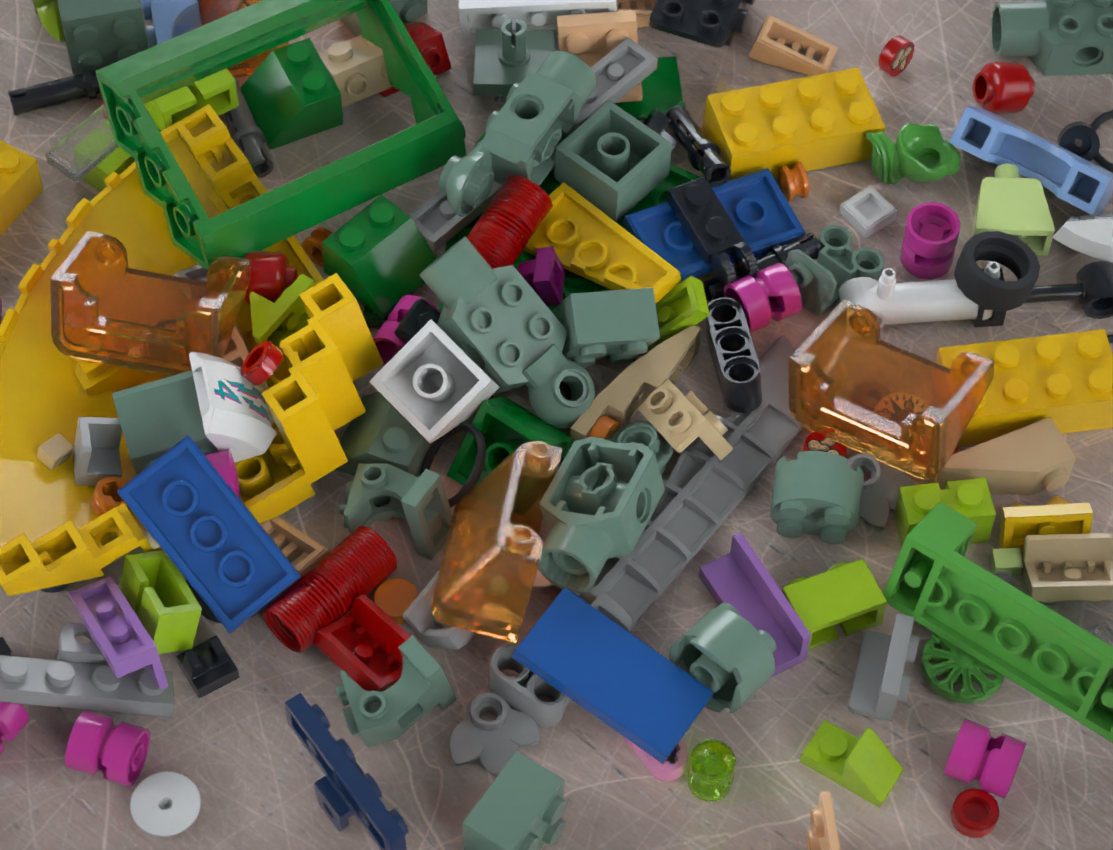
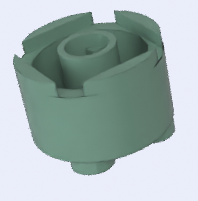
[770,451,864,544]
[669,602,776,714]

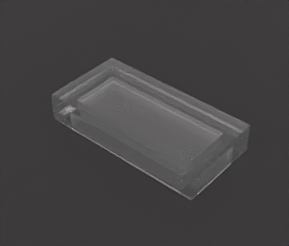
[45,105,119,183]

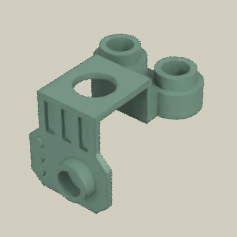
[786,225,885,318]

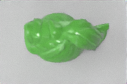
[866,123,961,185]

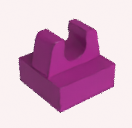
[518,246,565,306]

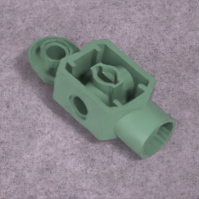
[991,0,1113,76]
[438,51,596,217]
[419,236,596,428]
[536,421,674,593]

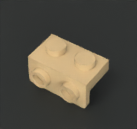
[318,35,393,107]
[638,379,734,460]
[1021,533,1113,604]

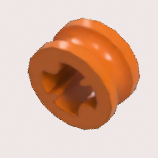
[778,162,809,202]
[302,227,333,267]
[91,476,130,516]

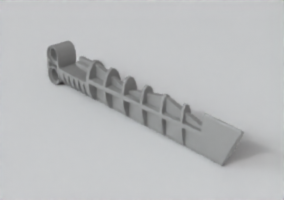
[488,336,825,728]

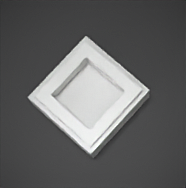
[839,185,898,239]

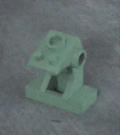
[339,463,456,560]
[335,635,457,747]

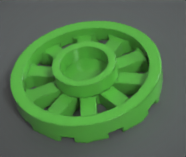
[921,633,1005,703]

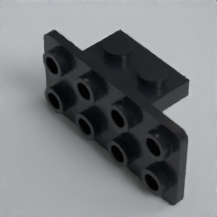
[649,0,755,48]

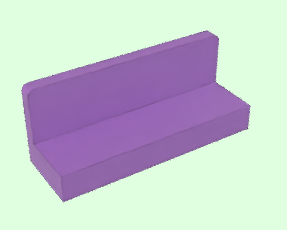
[699,532,810,677]
[69,576,168,690]

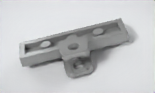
[0,622,175,717]

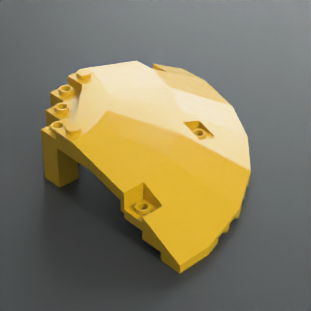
[0,104,384,596]

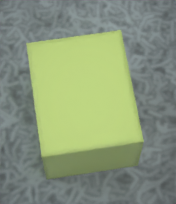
[990,548,1023,577]

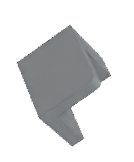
[72,417,122,486]

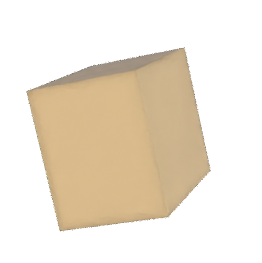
[36,433,74,471]

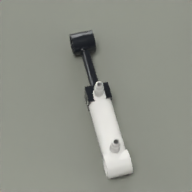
[839,261,1113,335]

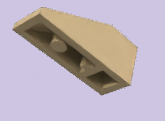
[931,417,1076,495]

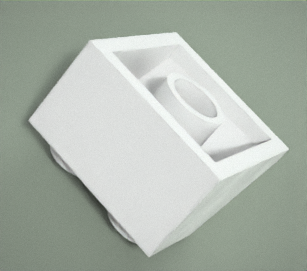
[369,320,500,443]

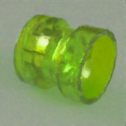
[687,740,736,802]

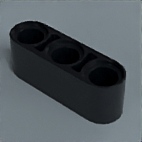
[705,297,762,413]

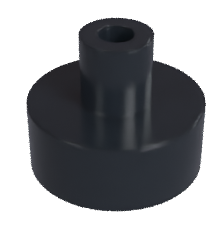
[1058,122,1100,161]

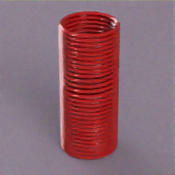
[467,175,553,269]
[263,526,397,653]

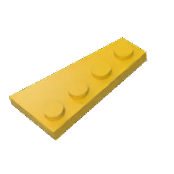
[509,183,681,304]

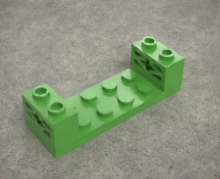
[883,502,1113,743]

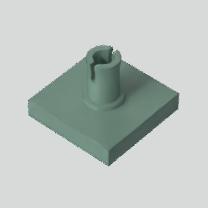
[473,19,555,96]

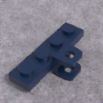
[285,693,409,850]

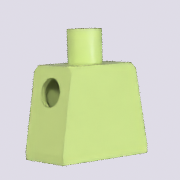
[972,164,1055,256]

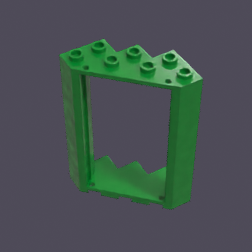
[95,0,467,273]

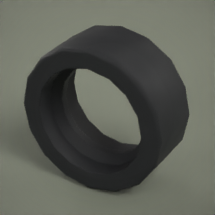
[954,231,1040,311]

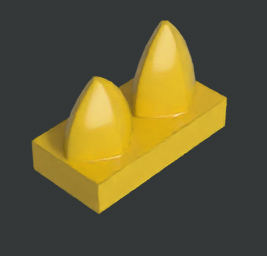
[999,495,1093,552]

